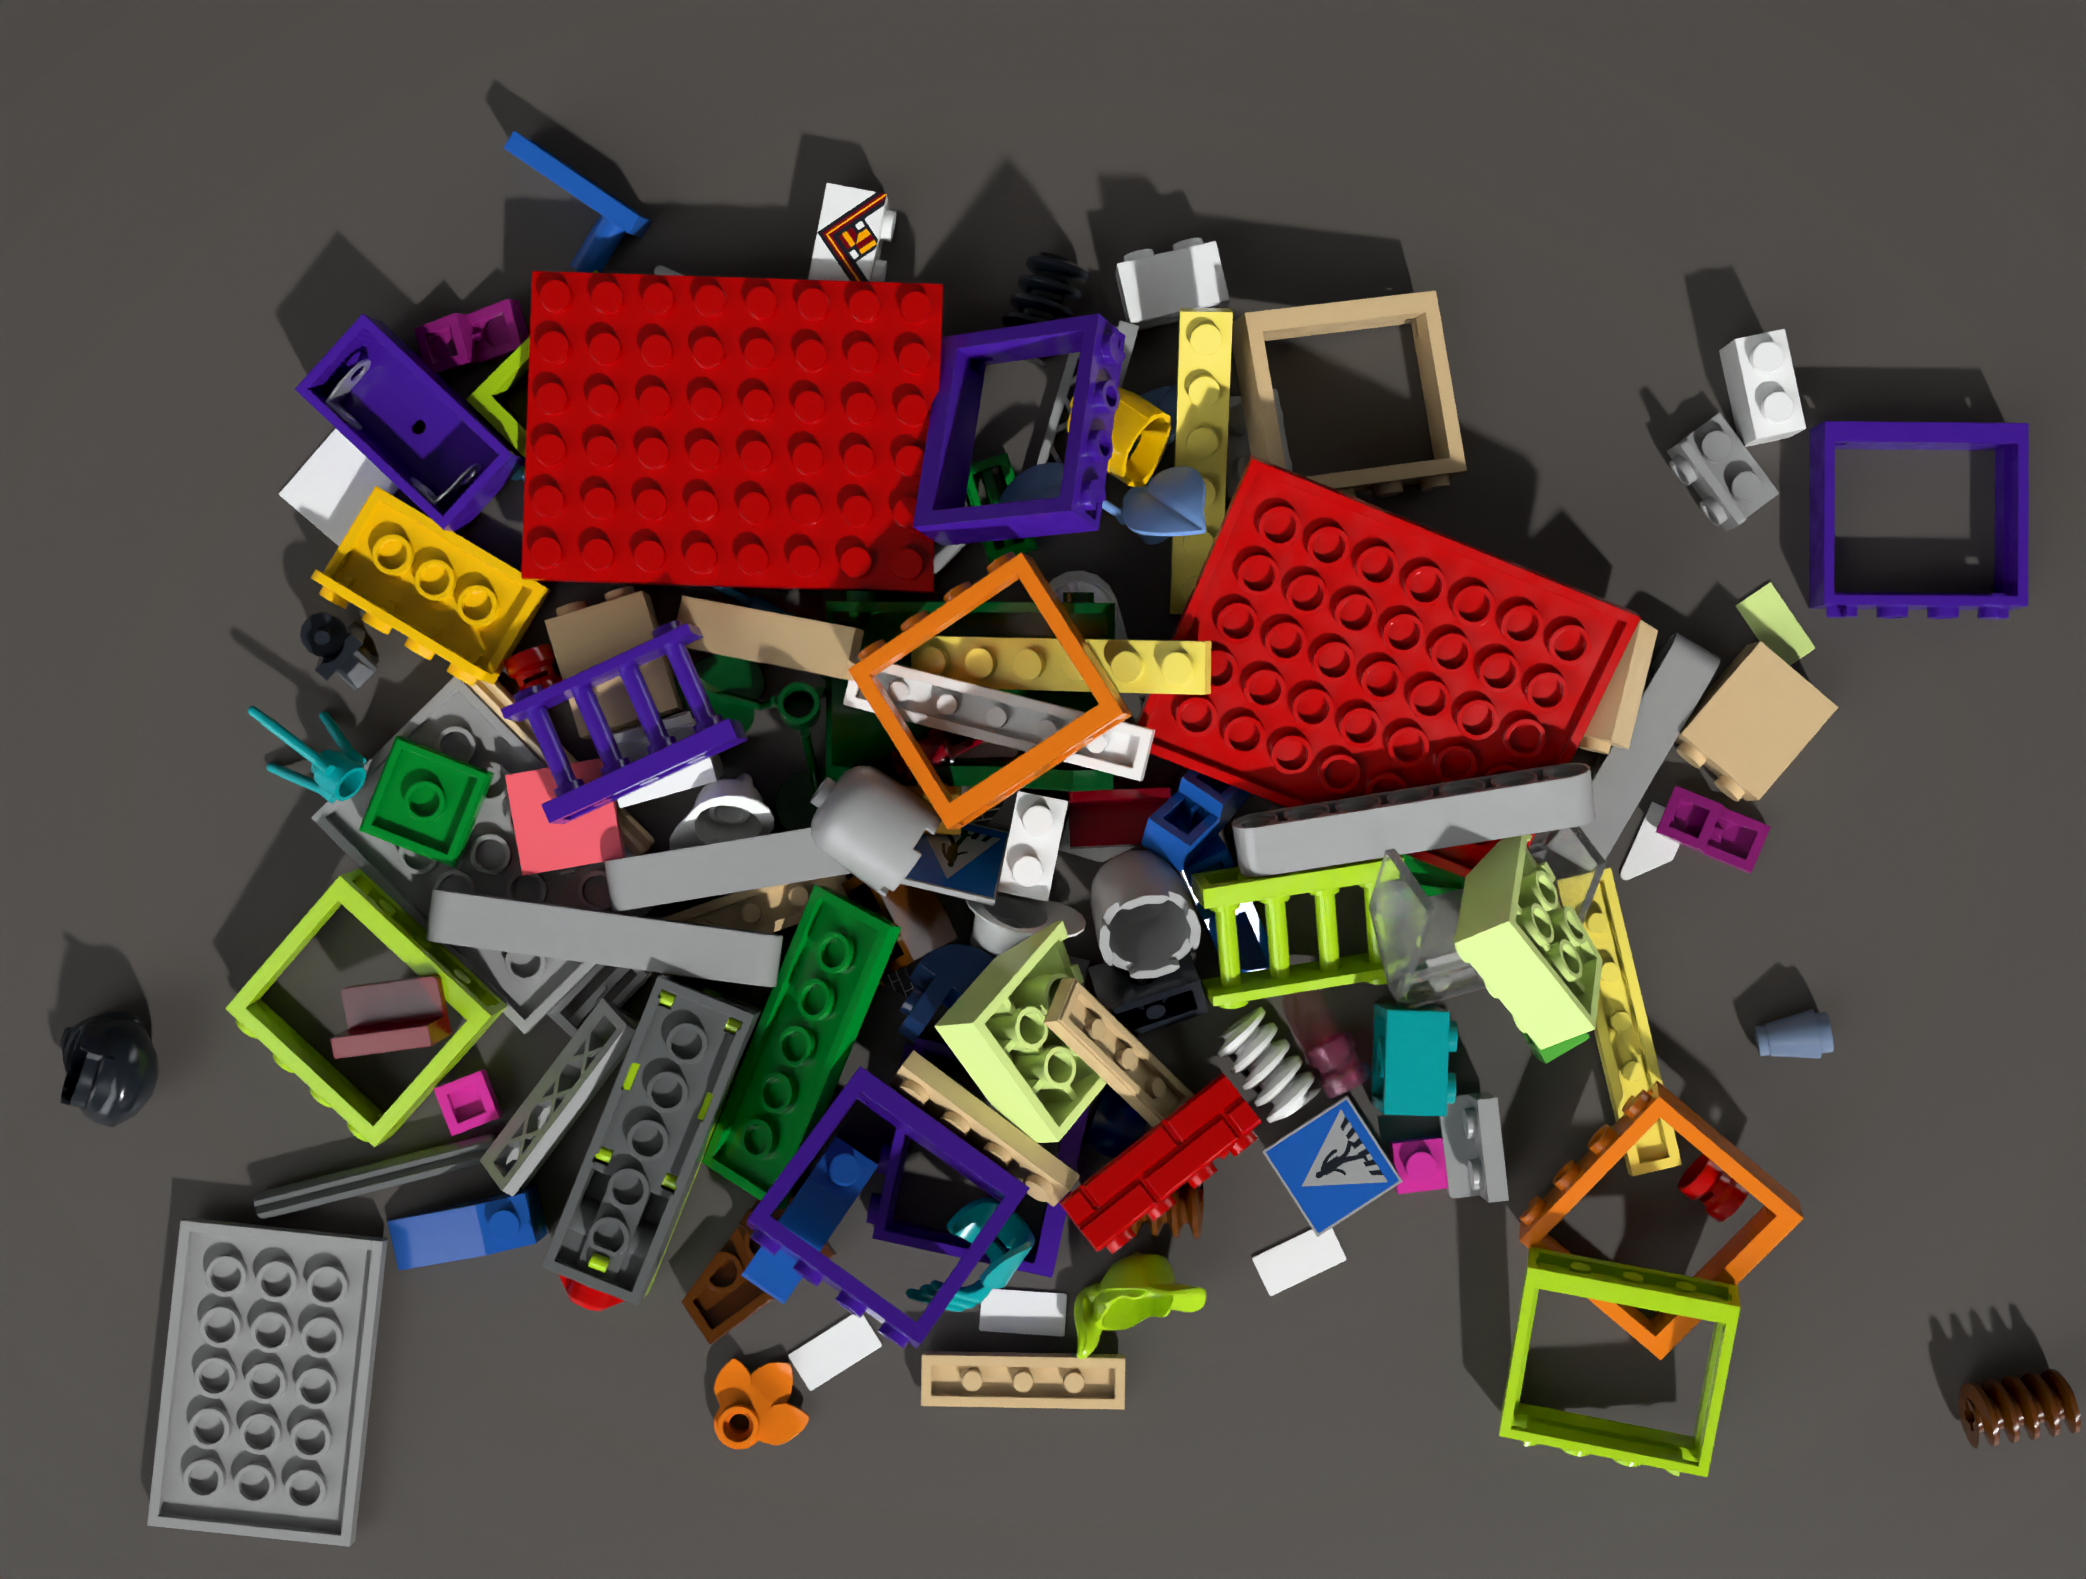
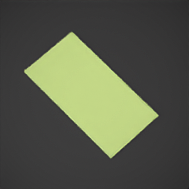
[1736,582,1815,665]

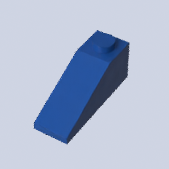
[741,1137,878,1305]
[387,1185,548,1270]

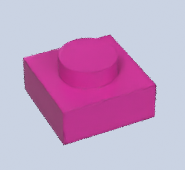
[434,1069,503,1136]
[1389,1136,1448,1194]

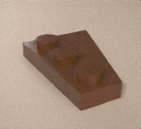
[681,1191,837,1344]

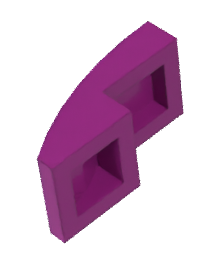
[414,298,529,376]
[1655,785,1771,874]

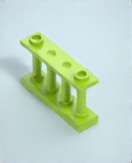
[1191,855,1412,1009]

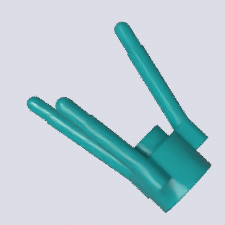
[248,706,367,803]

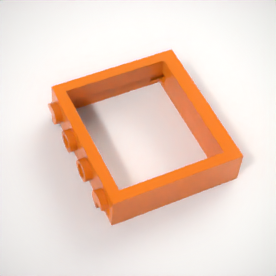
[848,552,1132,829]
[1519,1081,1804,1360]

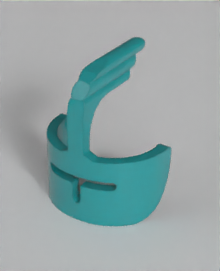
[905,1198,1035,1312]

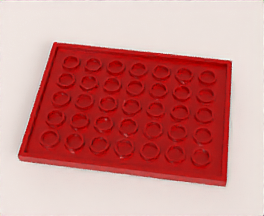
[521,271,944,593]
[1135,455,1641,878]

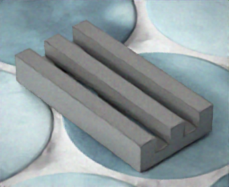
[547,964,655,1037]

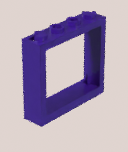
[913,313,1126,546]
[1809,421,2029,620]
[866,1034,1090,1278]
[747,1066,1030,1349]

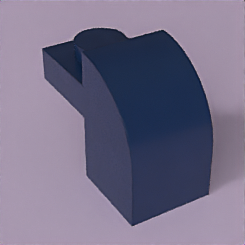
[897,944,994,1042]

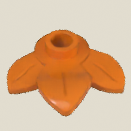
[714,1358,809,1449]

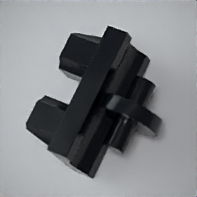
[300,612,379,691]

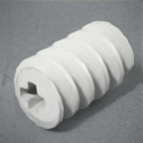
[1217,1007,1322,1123]

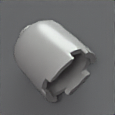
[810,766,941,897]
[1090,850,1201,979]

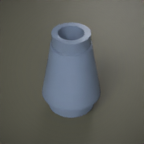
[1754,1009,1834,1059]

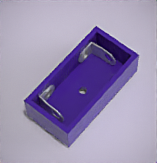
[295,313,525,533]

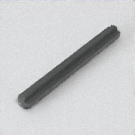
[254,1132,498,1219]

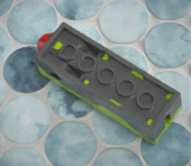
[541,973,763,1311]

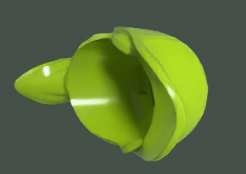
[1074,1252,1207,1359]

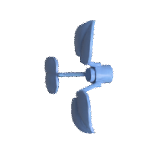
[998,385,1206,545]

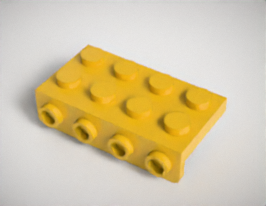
[311,486,550,686]

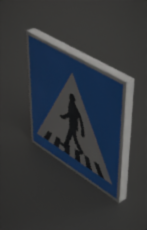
[900,823,1009,906]
[1261,1095,1403,1237]

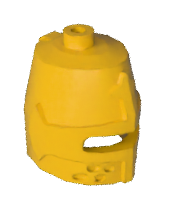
[1067,387,1171,487]

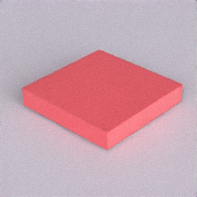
[505,758,626,876]

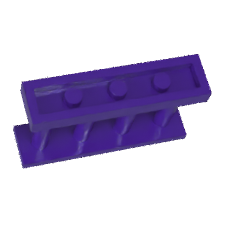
[500,620,748,824]

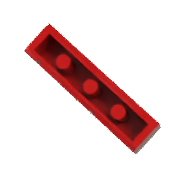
[1059,1073,1262,1254]

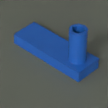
[504,131,652,273]

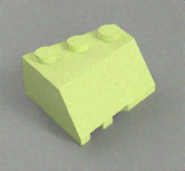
[1454,834,1603,1050]
[934,920,1106,1143]

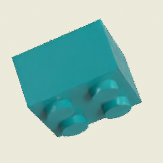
[1371,1003,1458,1117]

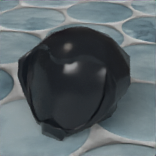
[60,1011,159,1127]

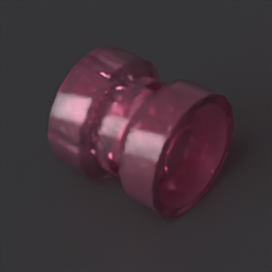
[1304,1029,1372,1098]

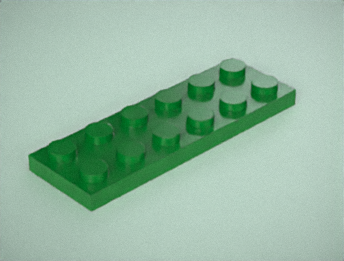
[702,885,902,1209]

